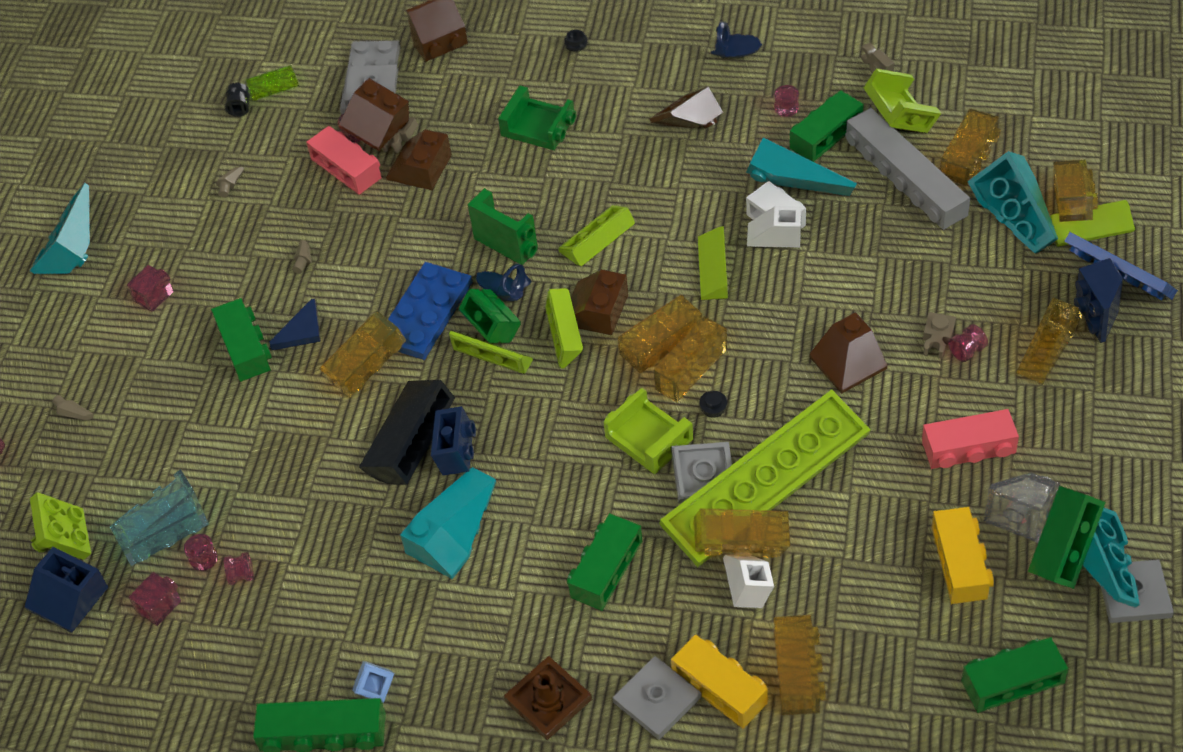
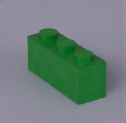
[789,90,864,162]
[211,298,272,382]
[1027,485,1106,589]
[567,513,643,611]
[961,637,1069,713]

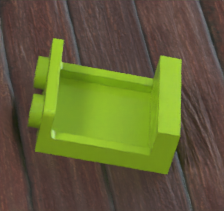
[863,69,941,133]
[603,388,693,475]

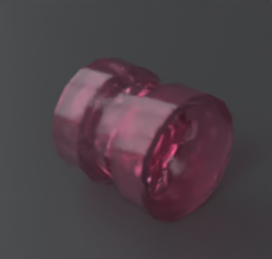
[948,324,988,362]

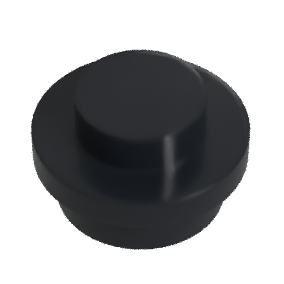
[564,29,588,52]
[699,391,728,418]

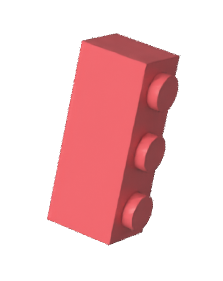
[306,126,382,195]
[922,409,1019,469]

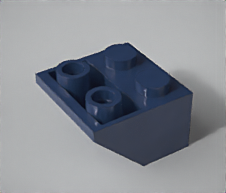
[1074,258,1123,343]
[25,547,108,633]

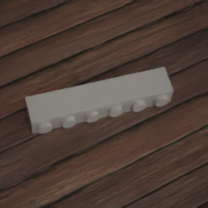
[846,108,970,230]

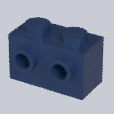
[431,406,476,476]

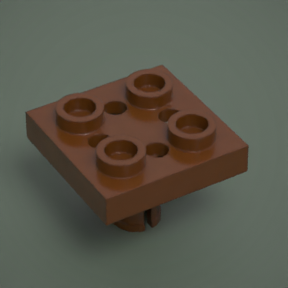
[504,656,592,741]

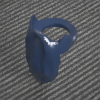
[710,21,762,58]
[476,263,531,302]

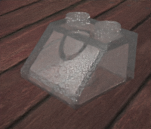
[984,472,1060,543]

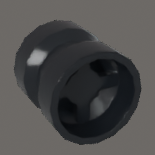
[225,83,250,117]

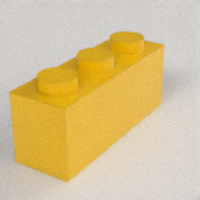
[931,507,994,604]
[671,634,768,729]

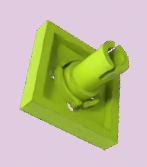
[30,492,91,560]

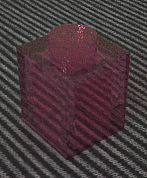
[127,265,173,312]
[128,572,181,626]

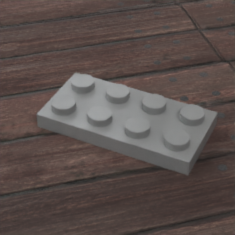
[340,40,400,116]

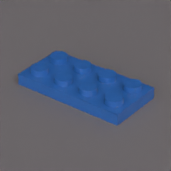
[1064,232,1178,300]
[376,262,473,360]

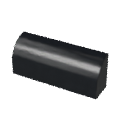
[359,380,455,485]

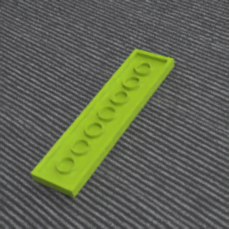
[659,389,871,567]

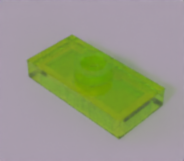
[246,65,299,101]

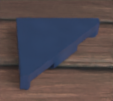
[270,298,321,350]

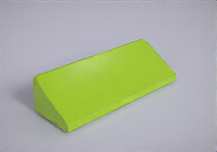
[1050,200,1135,247]
[558,205,635,266]
[698,226,728,300]
[545,288,583,369]
[449,331,533,374]

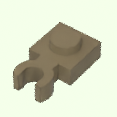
[861,42,895,74]
[383,117,418,152]
[923,312,956,359]

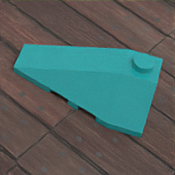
[968,151,1058,254]

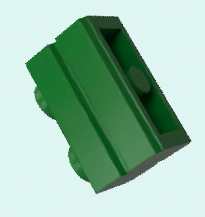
[459,289,521,343]

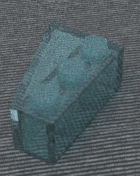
[109,469,209,566]

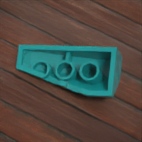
[746,138,857,196]
[30,183,90,274]
[400,467,496,579]
[1083,508,1140,608]

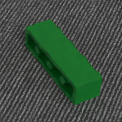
[253,698,386,752]

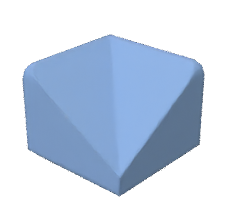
[353,661,395,703]

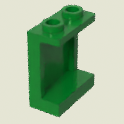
[498,85,576,150]
[467,188,538,265]

